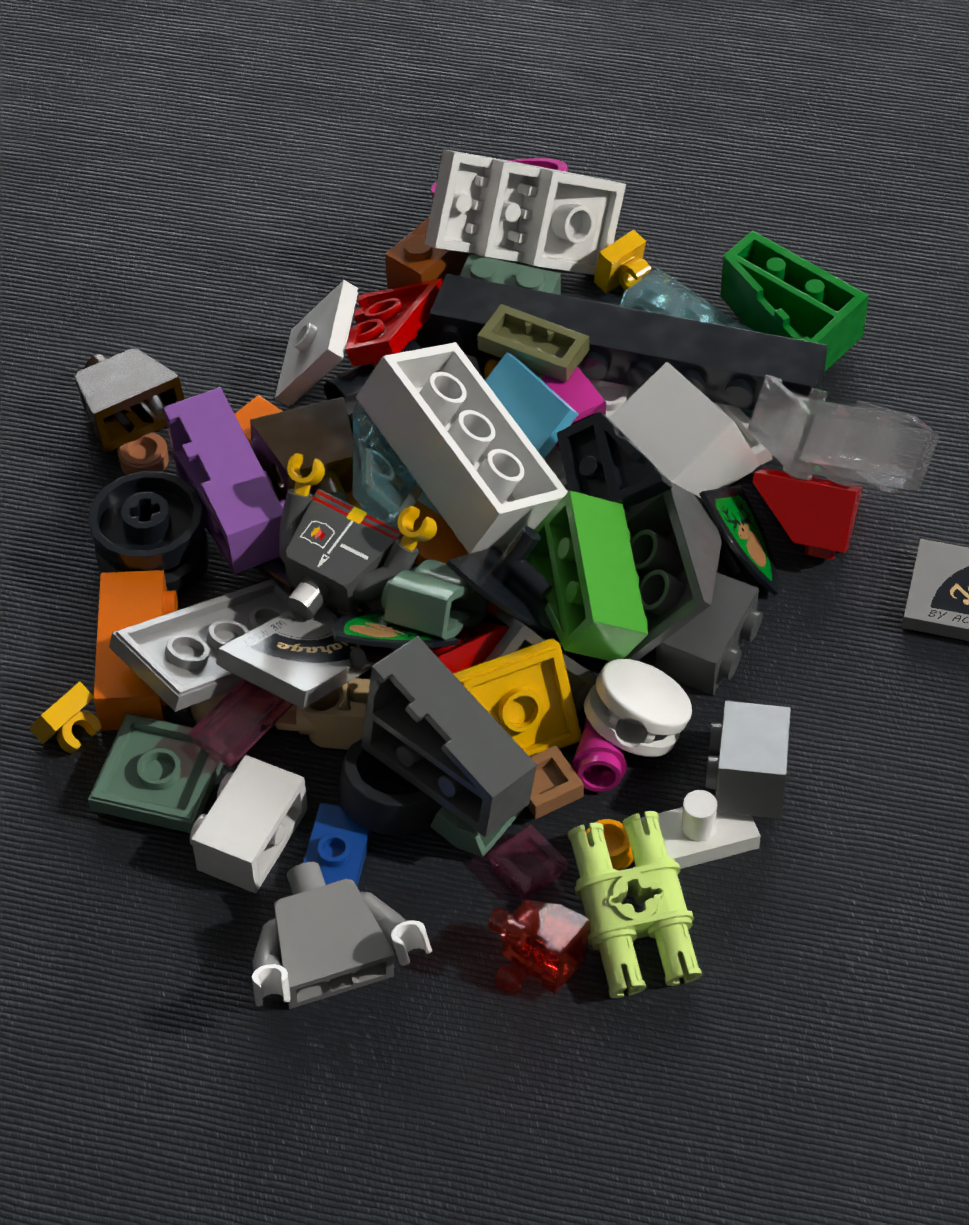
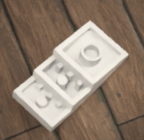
[425,149,626,275]

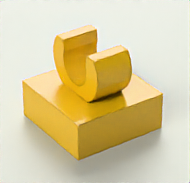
[594,230,651,296]
[29,682,102,754]

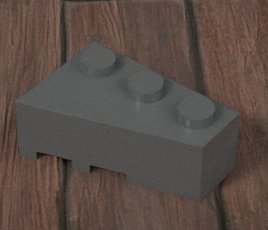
[361,636,537,837]

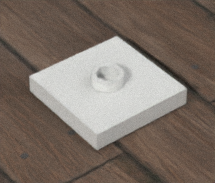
[275,280,358,407]

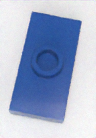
[303,803,372,887]

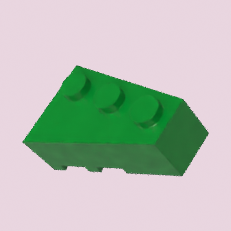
[720,230,869,371]

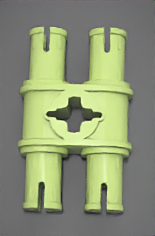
[567,811,702,998]

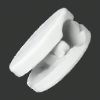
[584,659,692,757]

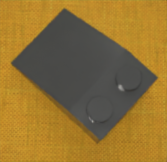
[625,482,722,661]

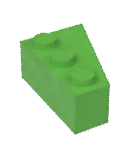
[526,490,648,661]

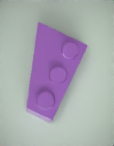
[163,387,285,574]

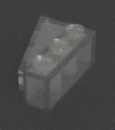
[747,375,940,493]

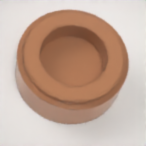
[118,432,169,475]

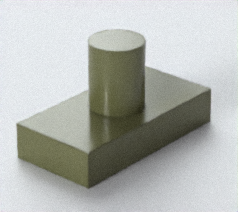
[477,304,589,382]

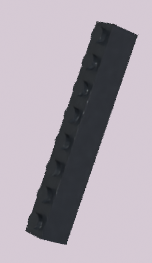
[430,274,828,421]

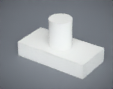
[640,790,761,869]

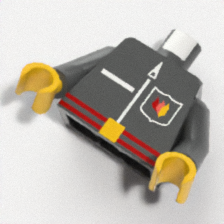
[279,453,437,620]

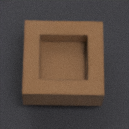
[527,745,584,819]

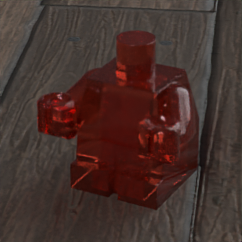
[488,900,590,995]

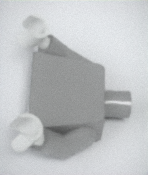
[252,862,432,1009]

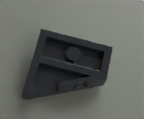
[557,412,672,510]

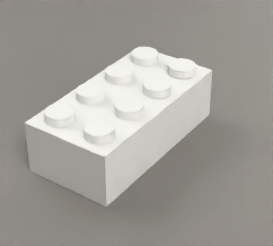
[356,342,568,554]

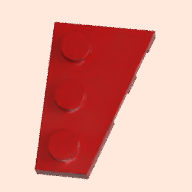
[345,278,443,367]

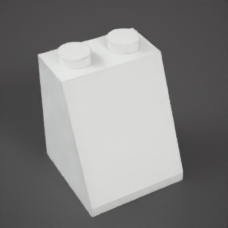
[609,362,760,512]

